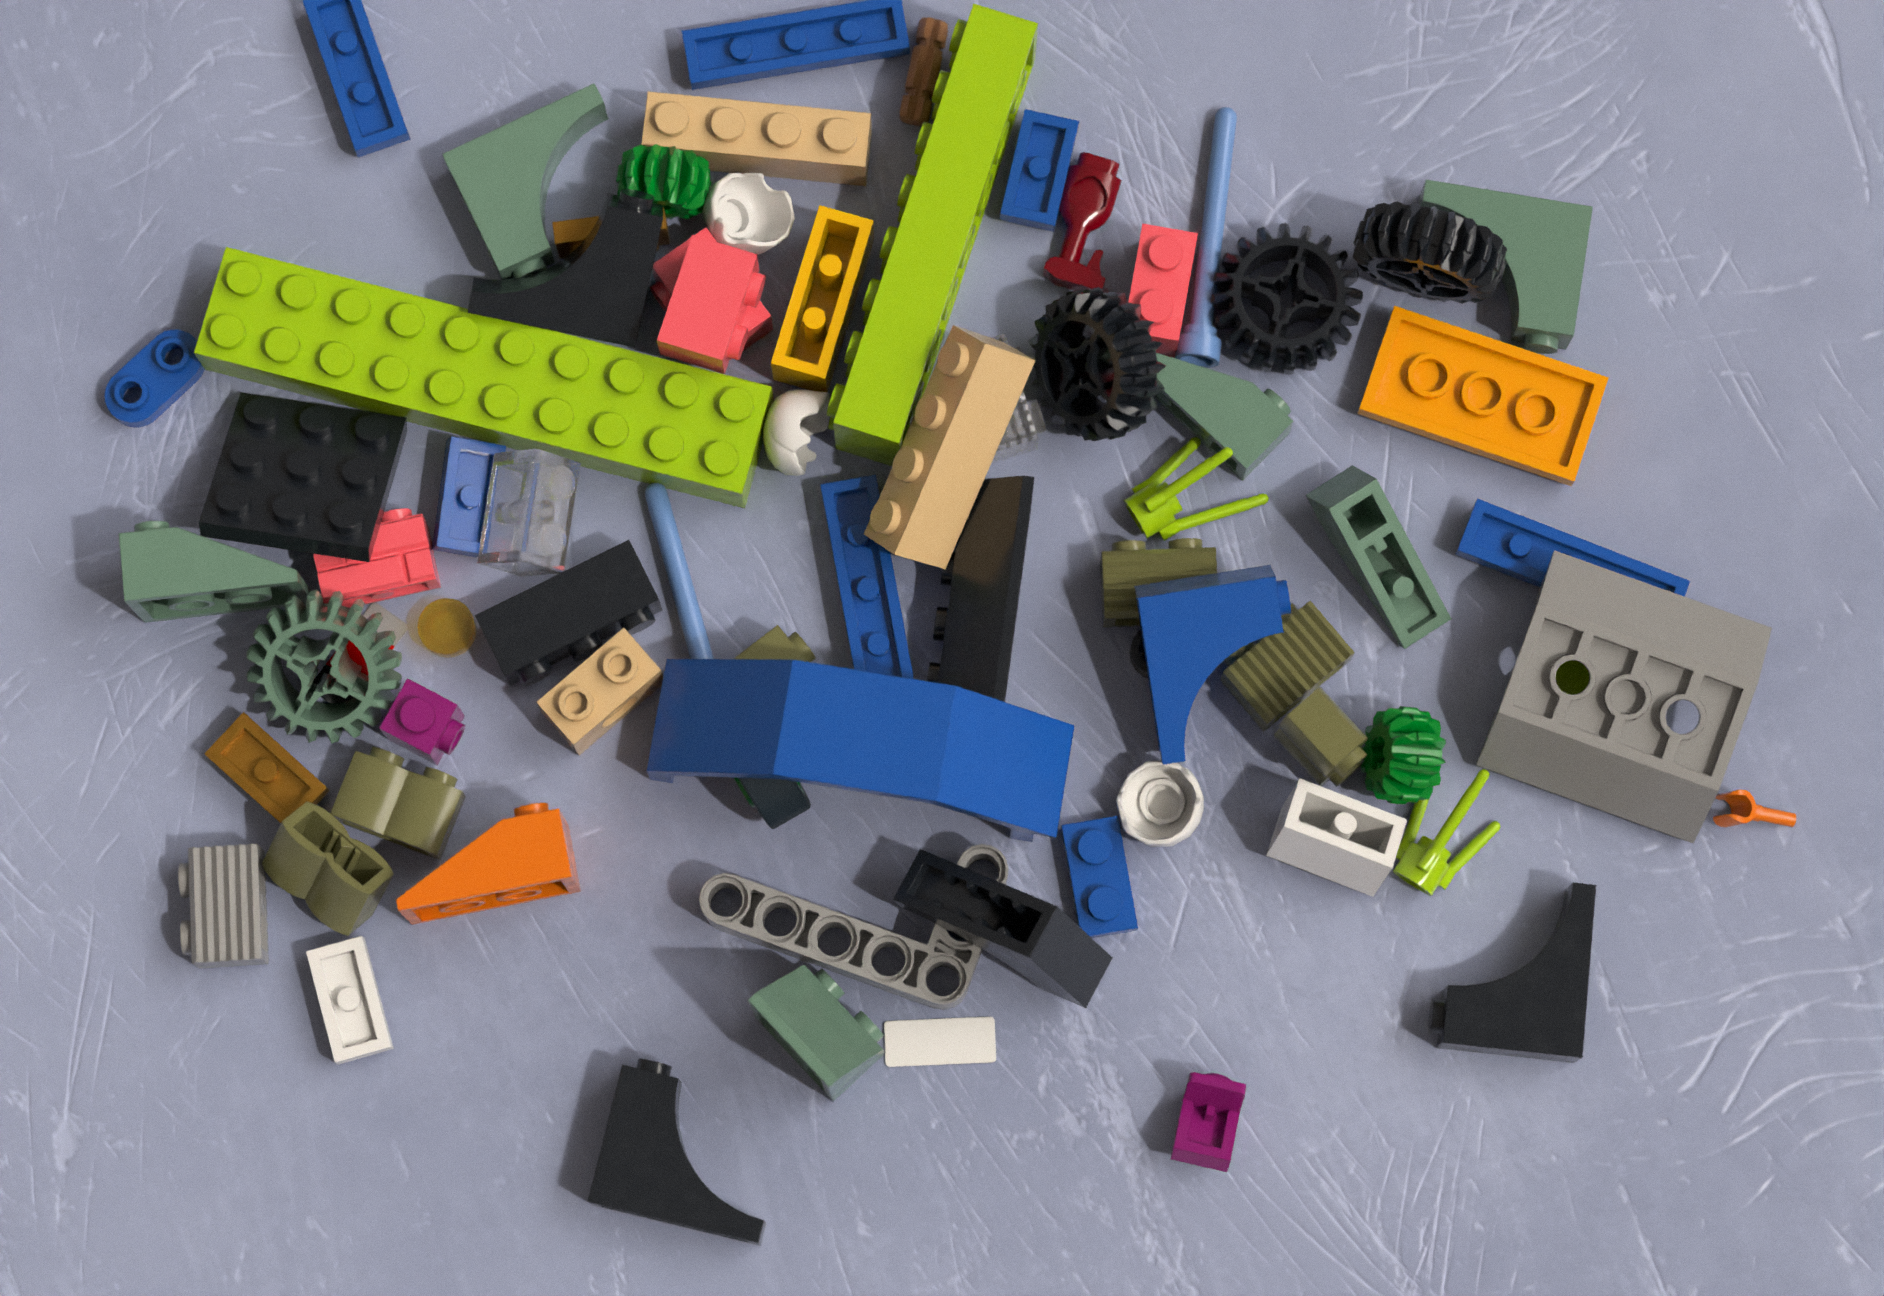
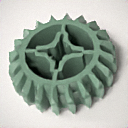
[246,589,402,744]

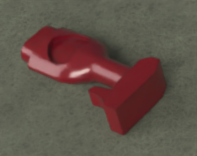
[1043,152,1122,291]

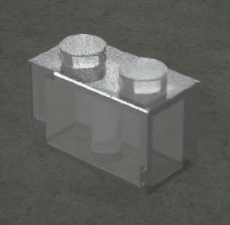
[477,449,581,576]

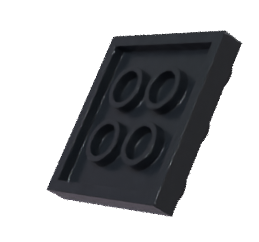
[199,392,407,562]

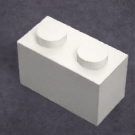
[1266,778,1407,897]

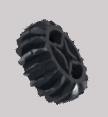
[1353,201,1507,304]
[1211,223,1363,375]
[1028,287,1166,441]

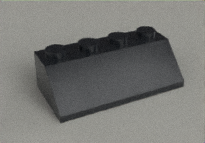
[927,476,1035,702]

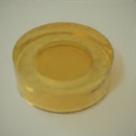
[418,598,476,658]

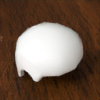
[702,173,795,255]
[763,390,830,476]
[1116,760,1204,847]

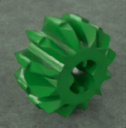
[616,144,712,220]
[1360,706,1446,805]

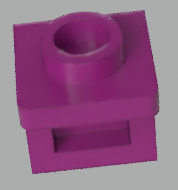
[1170,1072,1246,1172]

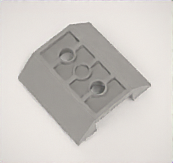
[1476,550,1772,843]

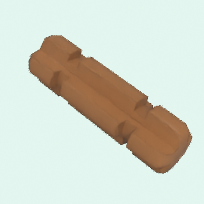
[899,17,948,126]

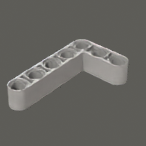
[699,844,1009,1010]

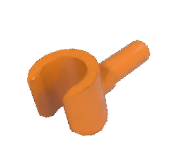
[1713,789,1796,827]

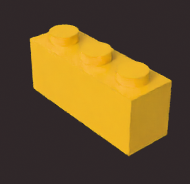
[771,205,875,392]

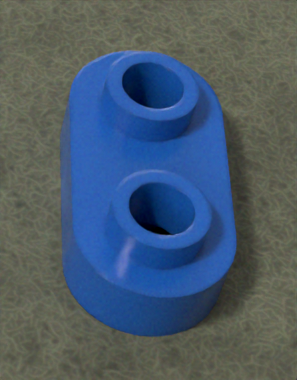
[105,329,205,428]

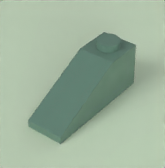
[1154,353,1294,481]
[1306,465,1451,649]

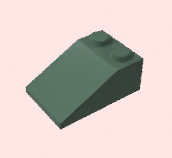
[119,521,311,623]
[748,965,884,1102]

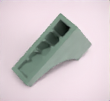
[442,83,608,280]
[1418,179,1593,354]

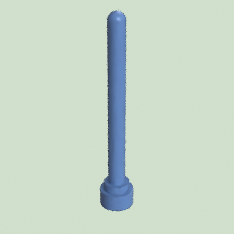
[1175,107,1237,368]
[645,483,714,659]

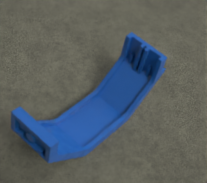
[647,659,1075,842]

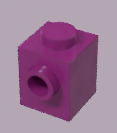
[379,678,465,766]

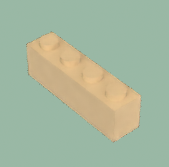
[641,91,872,186]
[864,325,1036,569]

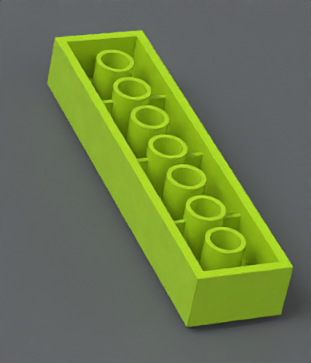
[827,3,1038,466]

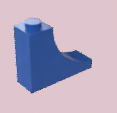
[1134,565,1291,765]

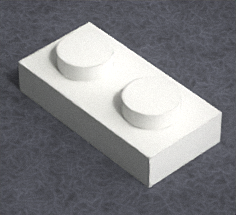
[306,936,394,1065]

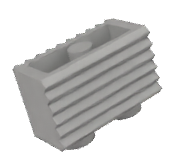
[178,844,269,968]

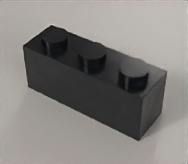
[475,540,663,686]

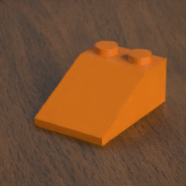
[396,803,581,925]

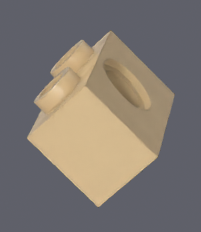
[536,628,663,755]

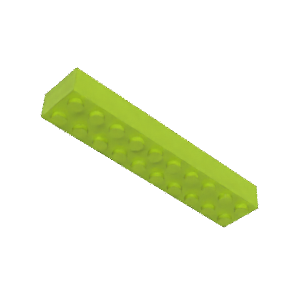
[194,247,774,509]

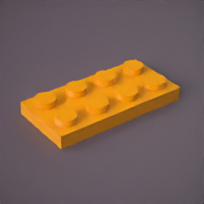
[1357,305,1609,486]

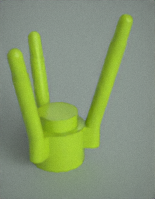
[1123,437,1269,541]
[1393,769,1501,896]

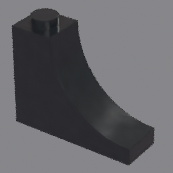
[468,189,663,347]
[893,849,1112,1008]
[1428,882,1596,1063]
[587,1058,766,1246]

